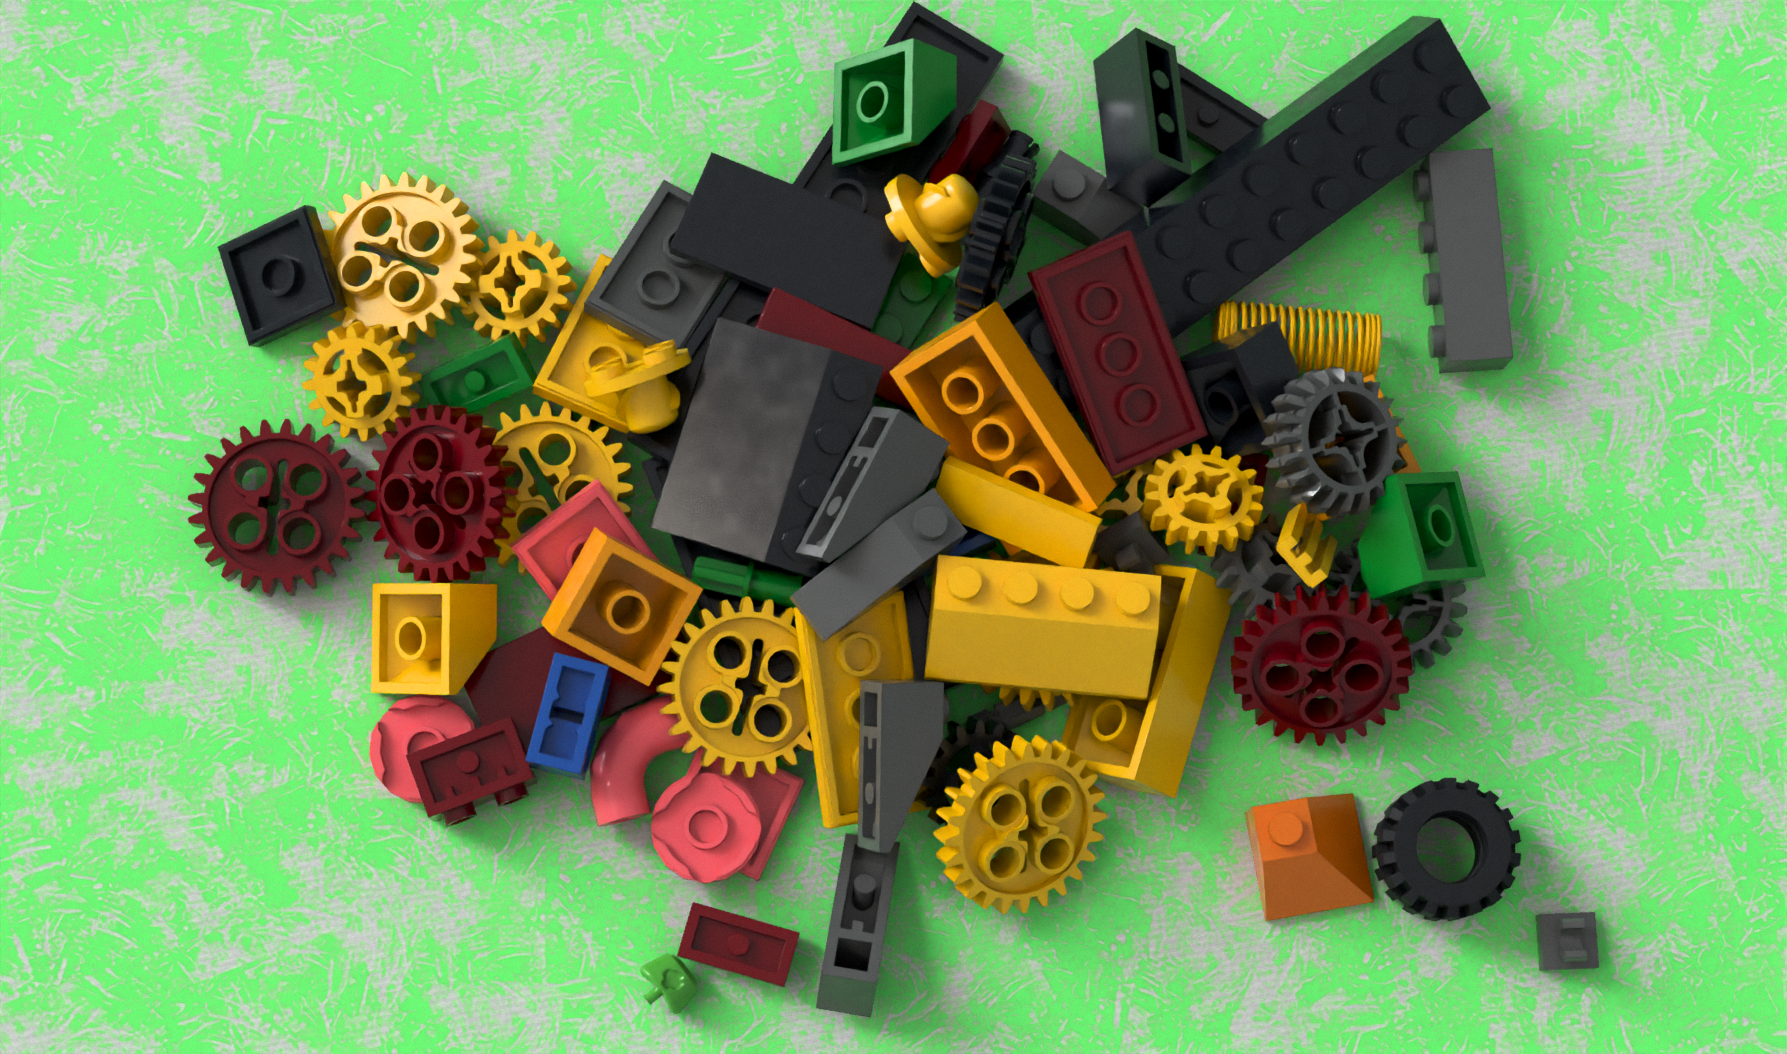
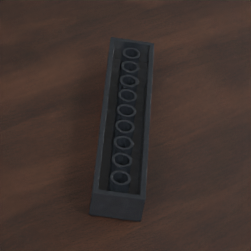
[1003,16,1491,414]

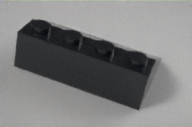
[649,317,883,578]

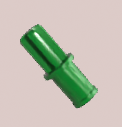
[691,555,803,609]

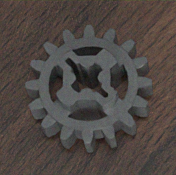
[1210,514,1330,620]

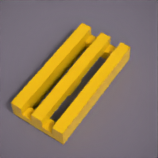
[1276,503,1338,588]

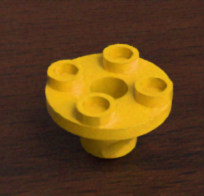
[884,174,980,278]
[583,339,692,434]

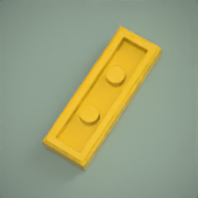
[935,456,1103,569]

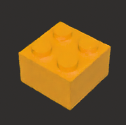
[541,527,703,686]

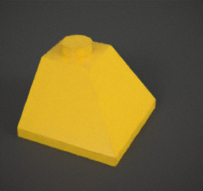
[371,583,497,695]

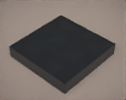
[218,205,348,347]

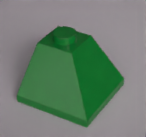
[832,38,957,167]
[1357,471,1486,600]

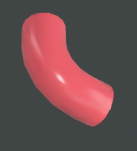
[590,695,689,827]

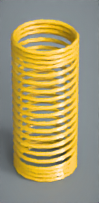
[1212,299,1382,378]

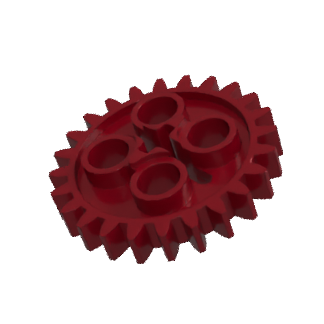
[364,405,518,583]
[188,419,368,597]
[1231,583,1413,746]

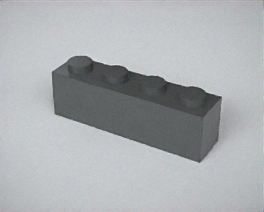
[1413,148,1513,373]

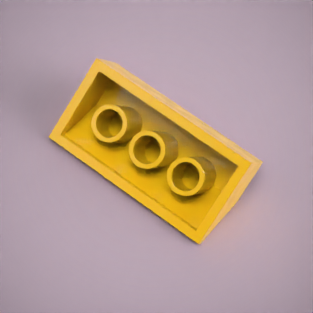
[924,555,1162,700]
[1060,564,1233,799]

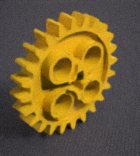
[323,172,485,346]
[483,401,635,577]
[656,597,813,778]
[933,735,1107,914]

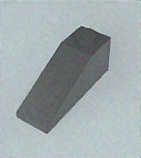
[1032,150,1144,247]
[796,406,950,563]
[790,488,967,643]
[858,679,949,853]
[816,833,900,1018]

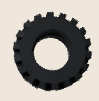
[1372,778,1521,921]

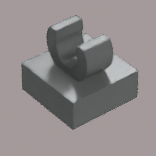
[1094,511,1170,575]
[1536,912,1599,971]

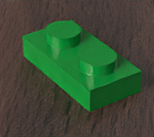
[871,252,953,350]
[417,331,538,414]

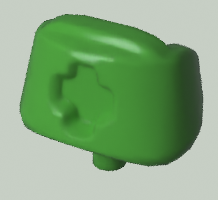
[640,953,697,1014]

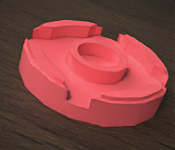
[369,694,476,804]
[651,772,762,884]

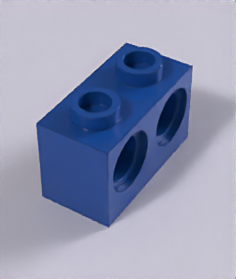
[525,652,613,781]

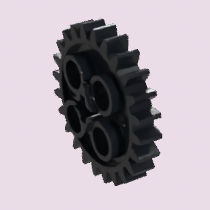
[953,152,1037,323]

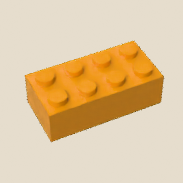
[889,301,1117,556]

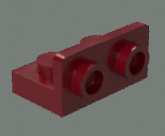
[406,716,538,827]

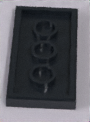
[669,152,910,332]

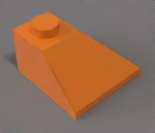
[1244,793,1375,921]

